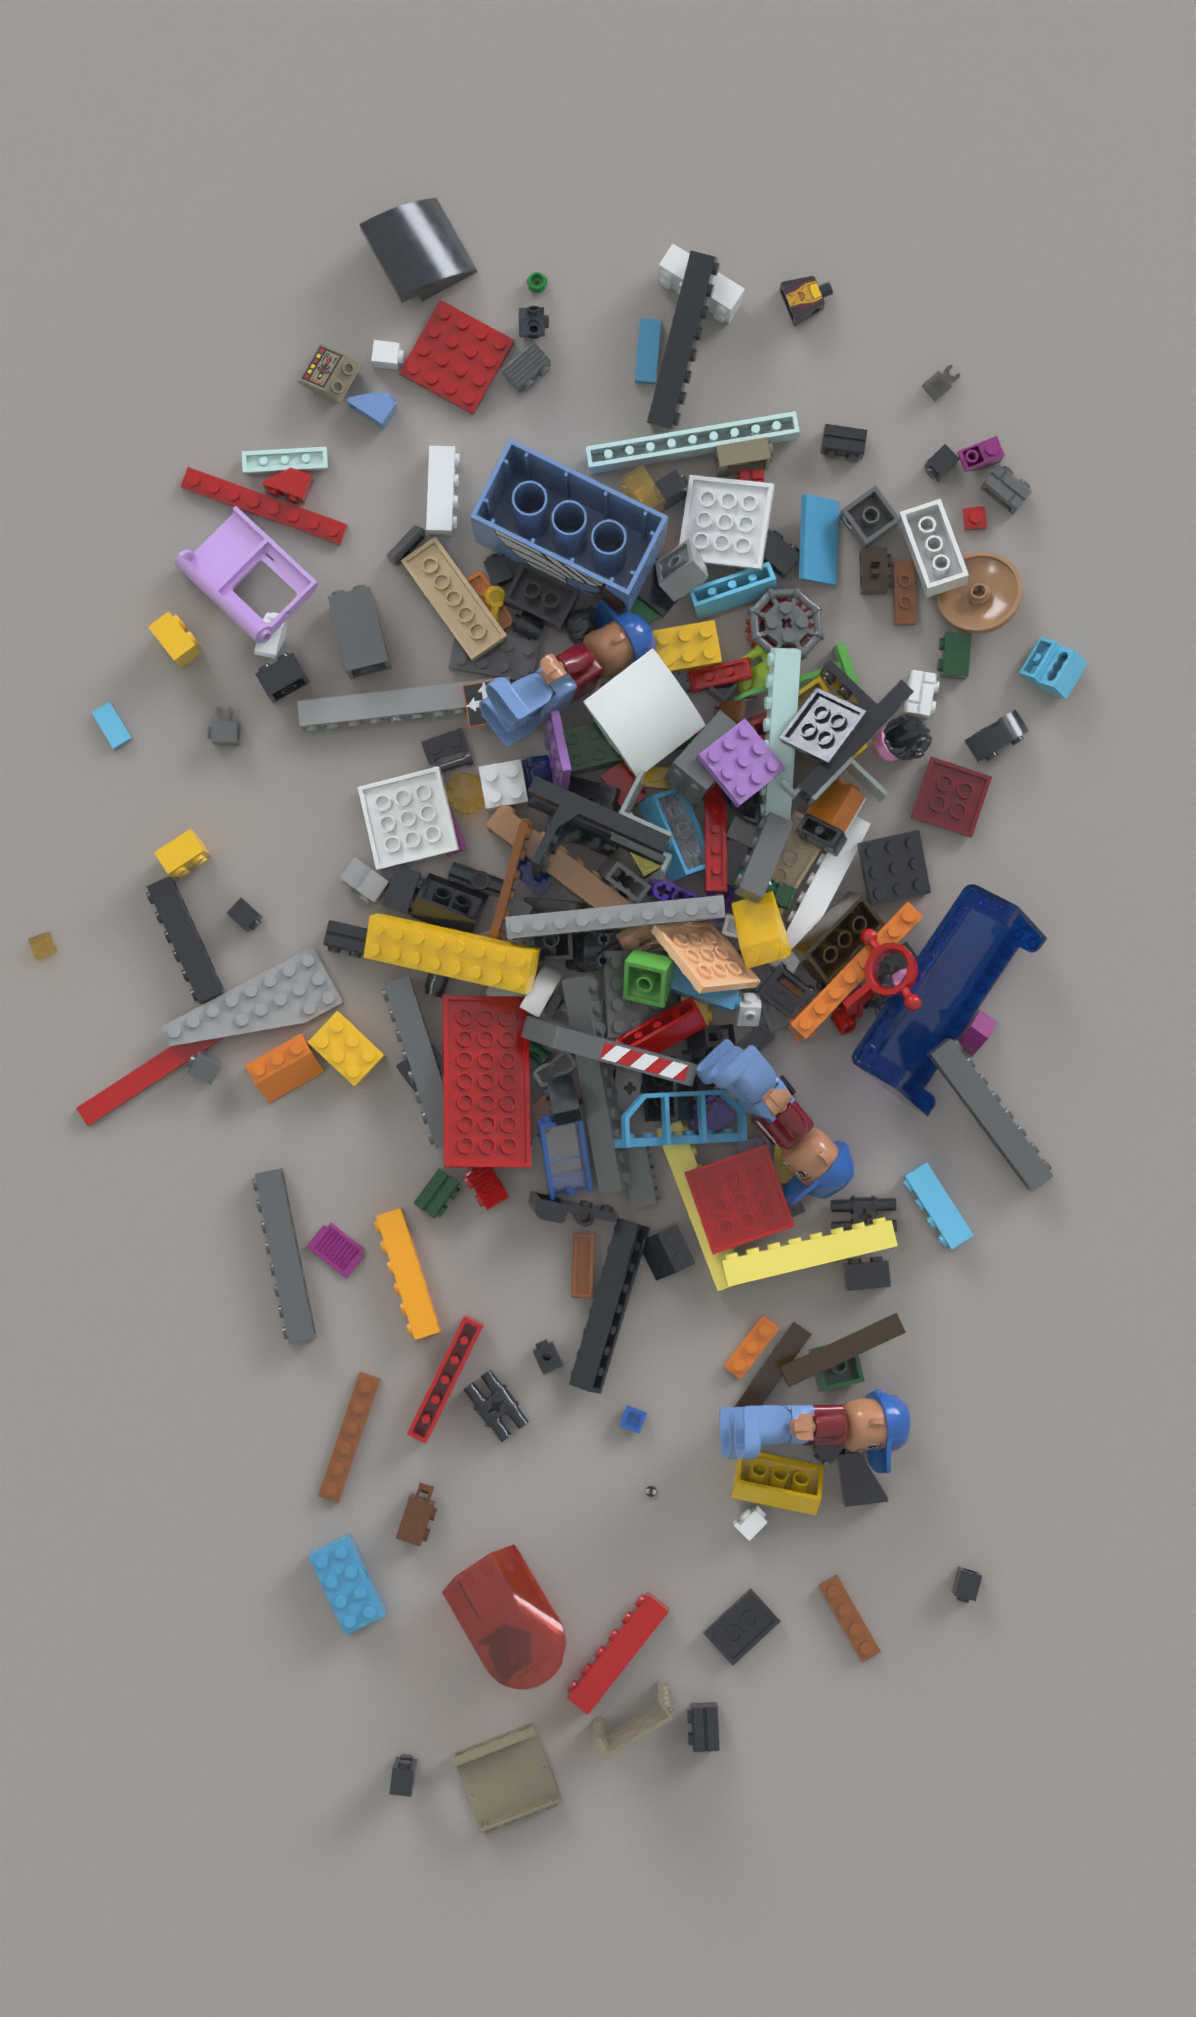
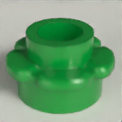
[527,272,548,293]

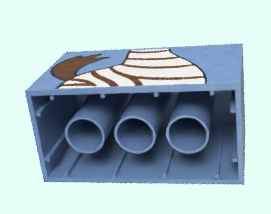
[470,439,668,613]

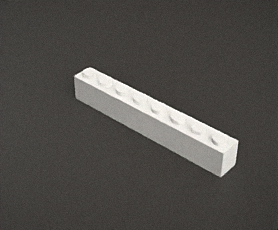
[769,816,871,974]

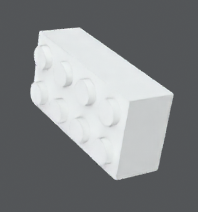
[658,244,745,324]
[899,499,969,598]

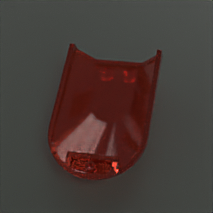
[442,1545,567,1690]

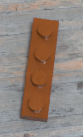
[818,1574,881,1663]

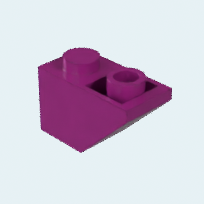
[957,436,1005,472]

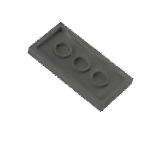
[449,635,540,681]

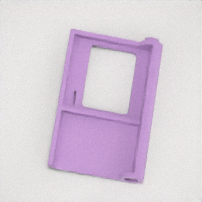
[175,506,318,644]

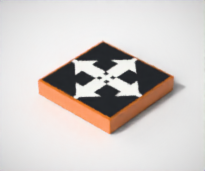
[462,680,493,728]

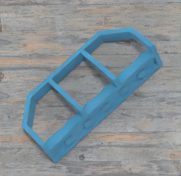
[614,1090,747,1148]

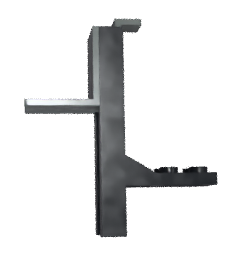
[779,660,914,807]
[528,770,672,879]

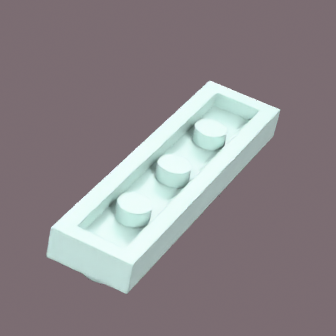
[242,447,328,475]

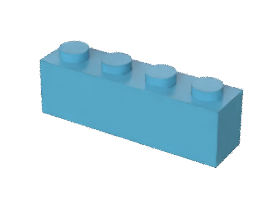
[689,562,777,620]
[903,1162,974,1249]

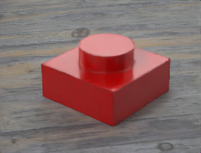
[962,506,987,531]

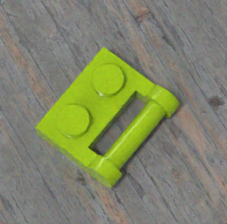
[736,645,770,694]

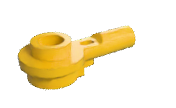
[484,586,505,622]

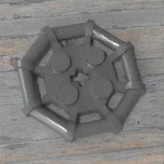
[748,587,825,660]

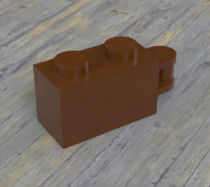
[396,1482,437,1546]

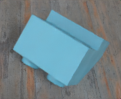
[1019,637,1088,699]

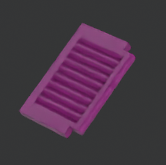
[307,1223,364,1279]

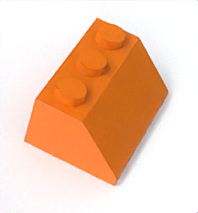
[245,1034,325,1103]

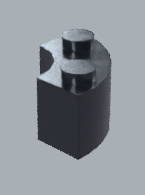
[964,709,1029,762]

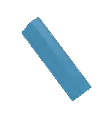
[635,318,661,384]

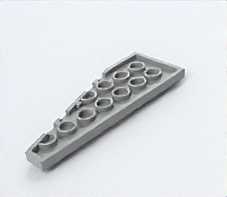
[160,946,343,1047]

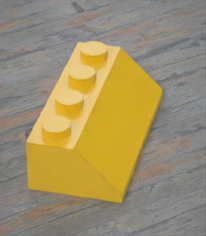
[731,1452,824,1516]

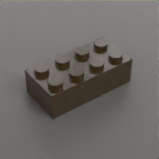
[791,891,885,985]

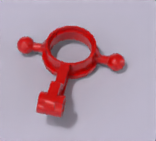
[830,929,921,1035]

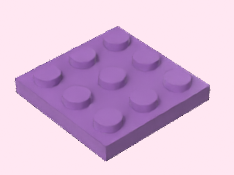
[544,710,571,790]
[696,719,786,807]

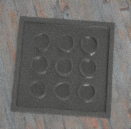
[601,951,681,1038]

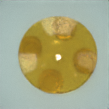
[445,773,485,815]

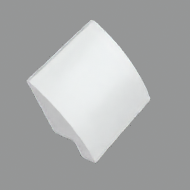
[583,648,706,777]

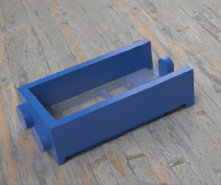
[536,1115,593,1200]

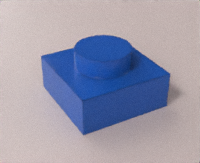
[619,1405,647,1434]

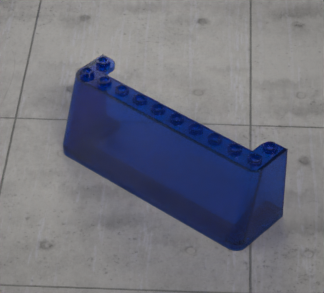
[852,884,1047,1117]

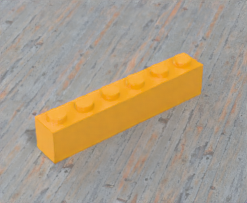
[374,1208,441,1340]

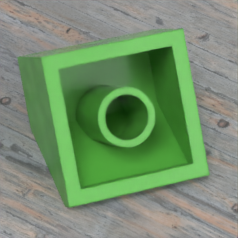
[623,949,675,1008]

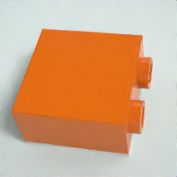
[804,779,867,835]

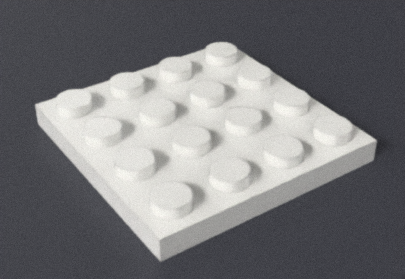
[679,475,775,570]
[358,766,459,870]

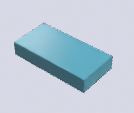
[91,702,132,750]

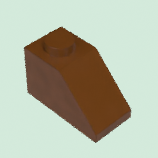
[713,701,747,724]

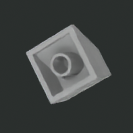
[655,538,709,602]

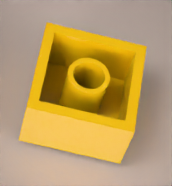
[148,611,201,669]
[154,829,211,879]

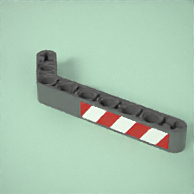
[521,1016,698,1086]

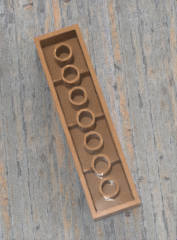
[485,805,638,932]

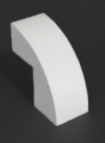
[520,964,564,1017]

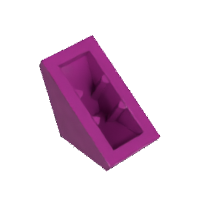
[957,1010,997,1057]

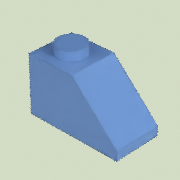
[347,391,398,430]

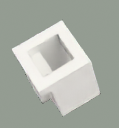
[733,1505,768,1541]

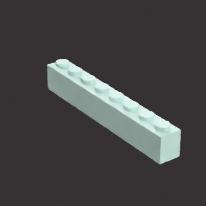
[759,648,801,821]

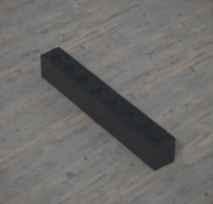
[647,250,720,429]
[569,1218,650,1394]

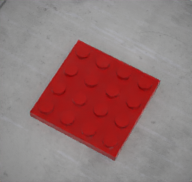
[399,300,514,415]
[684,1144,795,1254]

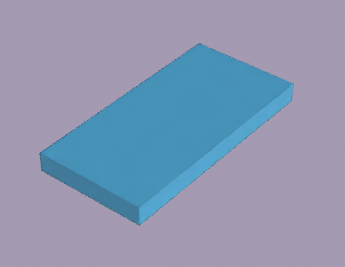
[799,494,839,586]

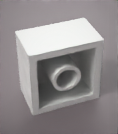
[479,759,528,812]

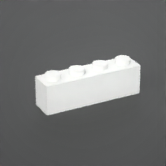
[426,446,460,536]

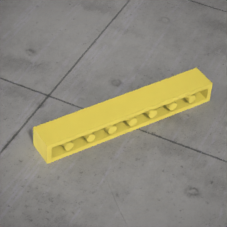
[656,1120,735,1291]
[721,1217,898,1287]

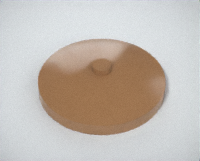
[936,552,1023,634]

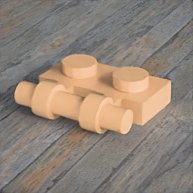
[615,925,660,951]

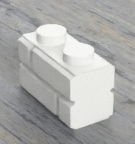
[903,670,940,719]

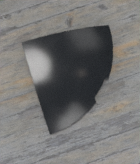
[720,787,760,825]

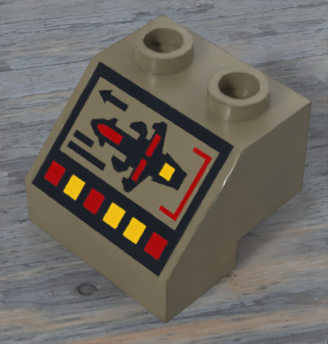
[298,344,362,404]

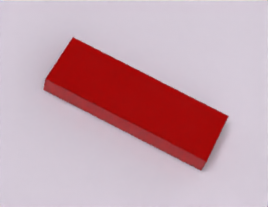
[688,657,753,693]

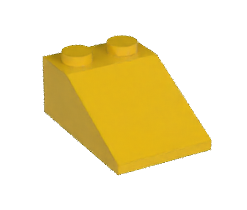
[732,891,792,969]

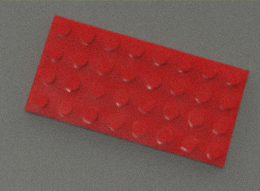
[442,995,531,1169]

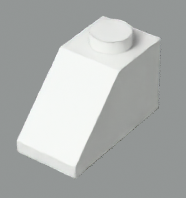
[254,612,288,659]

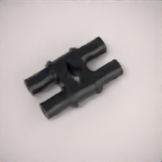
[565,931,610,973]
[830,1195,897,1232]
[463,1369,529,1442]

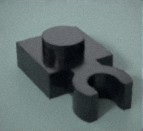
[879,941,919,973]

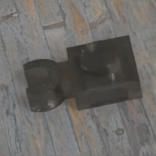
[922,365,960,402]

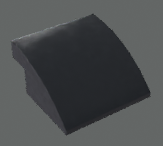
[359,198,477,303]

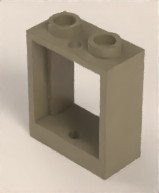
[714,437,774,478]

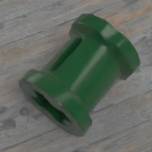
[529,1041,552,1066]

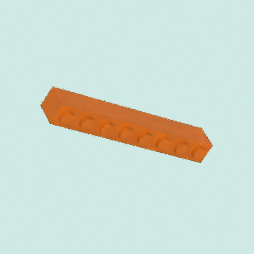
[788,902,923,1042]

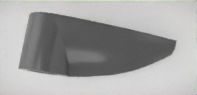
[524,897,584,914]

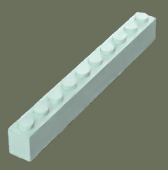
[585,411,800,474]

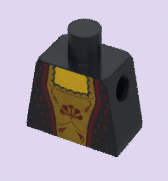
[779,276,833,326]

